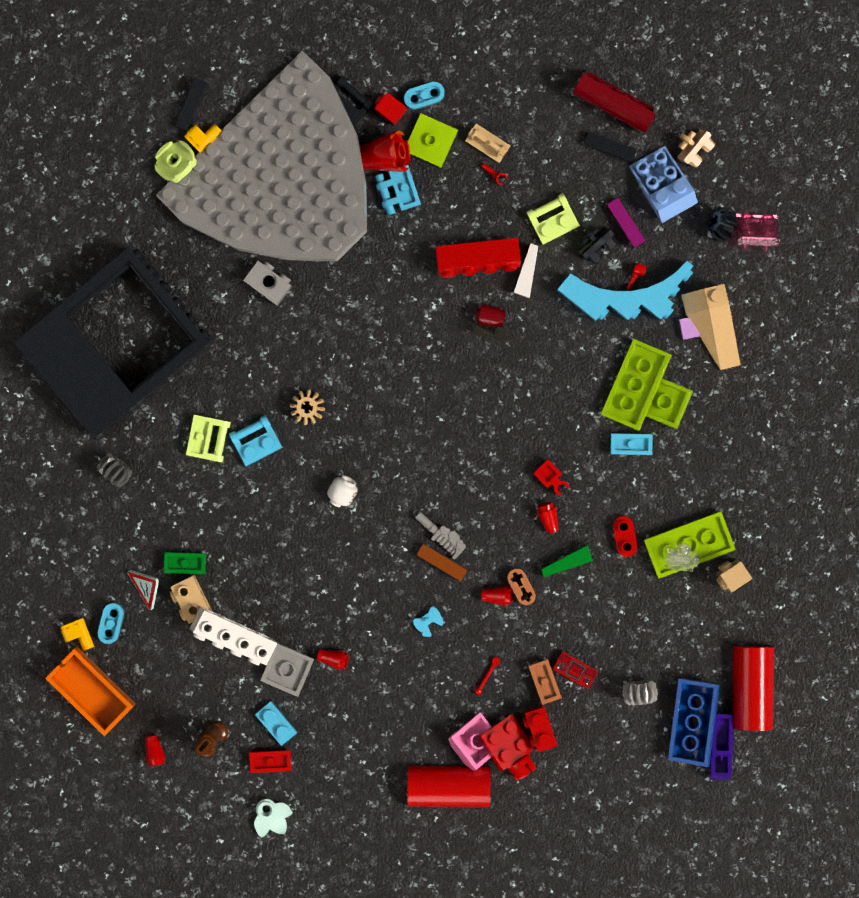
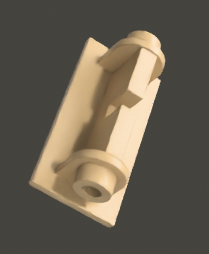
[465,124,510,163]

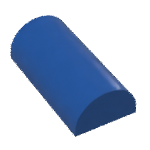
[668,678,720,767]

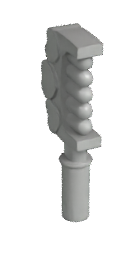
[415,512,466,559]

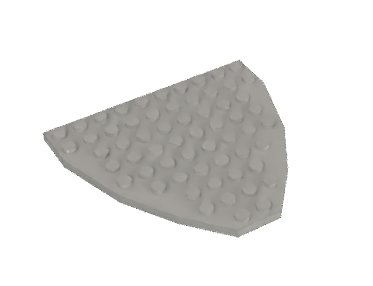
[156,51,367,261]

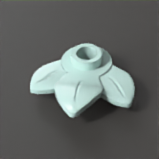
[254,799,292,837]

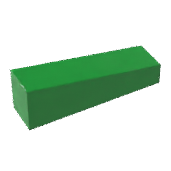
[541,545,593,577]

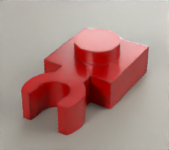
[533,459,569,496]

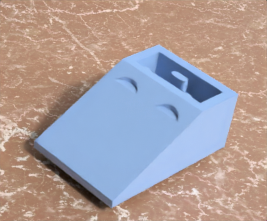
[629,146,698,223]

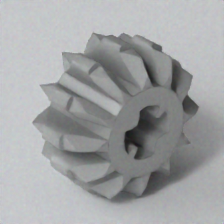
[622,680,658,705]

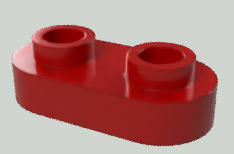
[613,516,637,557]

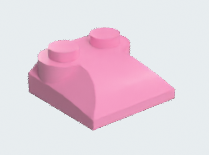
[448,712,492,771]

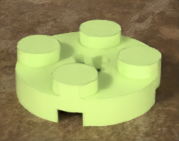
[155,141,197,183]

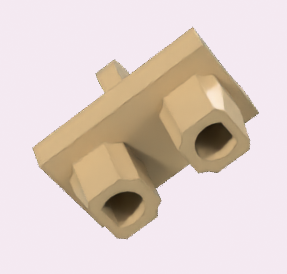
[677,129,715,167]

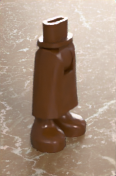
[194,722,228,757]

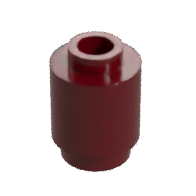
[475,304,506,328]

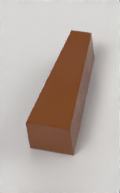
[417,544,467,581]

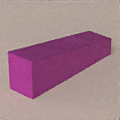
[607,198,646,249]

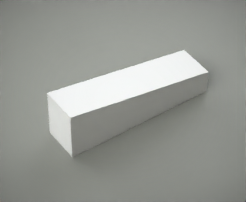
[514,244,538,298]

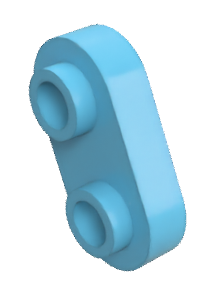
[404,82,444,110]
[98,603,124,644]

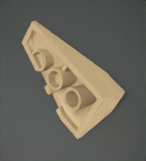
[681,284,741,370]

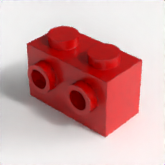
[522,705,558,753]

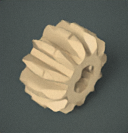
[290,390,325,425]

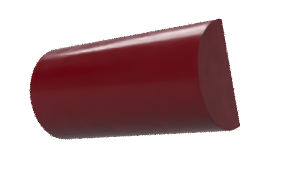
[573,70,658,134]

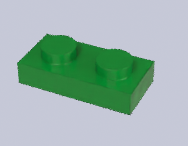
[164,552,206,574]

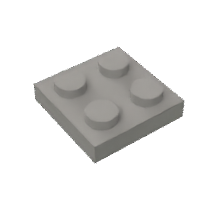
[260,643,315,697]

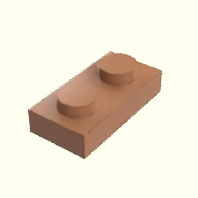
[528,659,562,705]

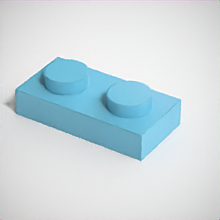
[610,434,653,455]
[255,701,297,746]

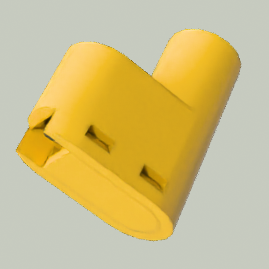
[184,124,223,153]
[60,618,95,651]

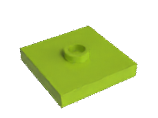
[408,113,458,168]
[646,379,693,429]

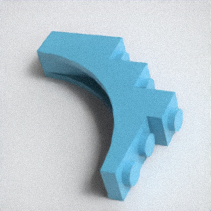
[557,261,693,321]

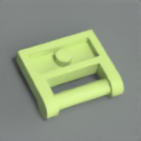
[526,193,580,245]
[186,415,231,462]

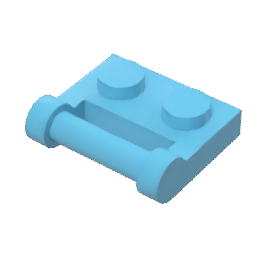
[229,415,283,466]

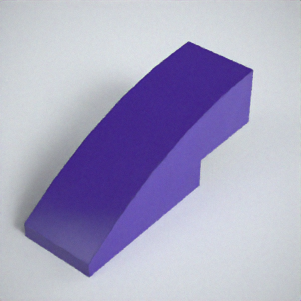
[709,714,733,780]

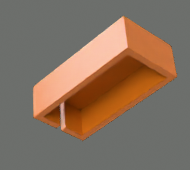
[45,647,136,736]

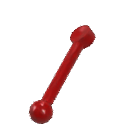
[474,657,500,695]

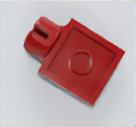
[478,714,536,780]

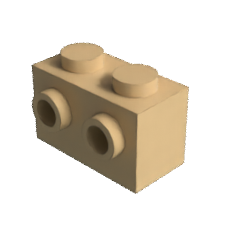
[716,559,752,592]
[170,575,212,624]

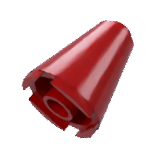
[360,130,411,172]

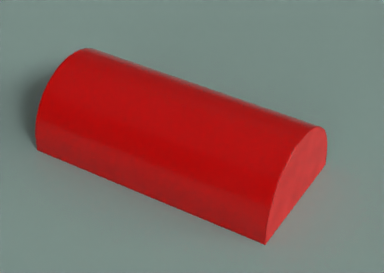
[732,645,774,731]
[408,765,491,808]

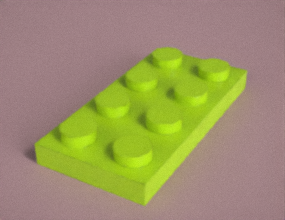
[601,339,672,431]
[644,511,736,579]

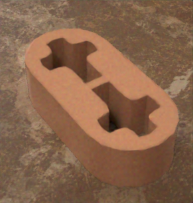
[507,568,536,605]

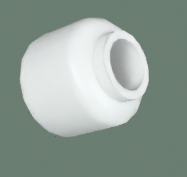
[327,475,358,507]

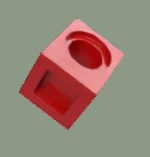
[374,92,407,126]

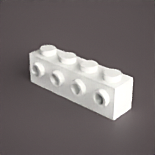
[190,606,277,666]

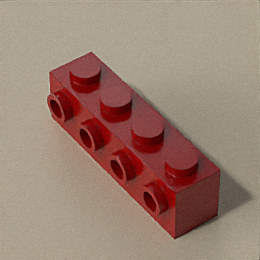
[436,238,521,278]

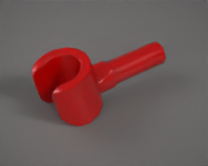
[481,163,508,185]
[626,264,646,291]

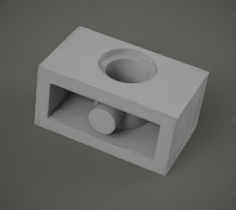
[243,260,292,306]

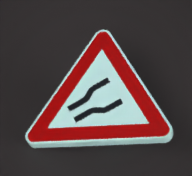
[128,570,159,610]

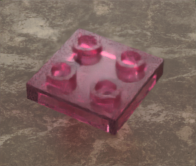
[736,213,780,252]

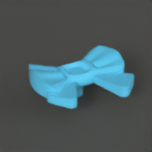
[413,606,443,637]

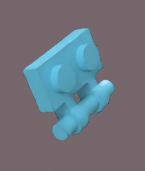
[375,165,421,216]

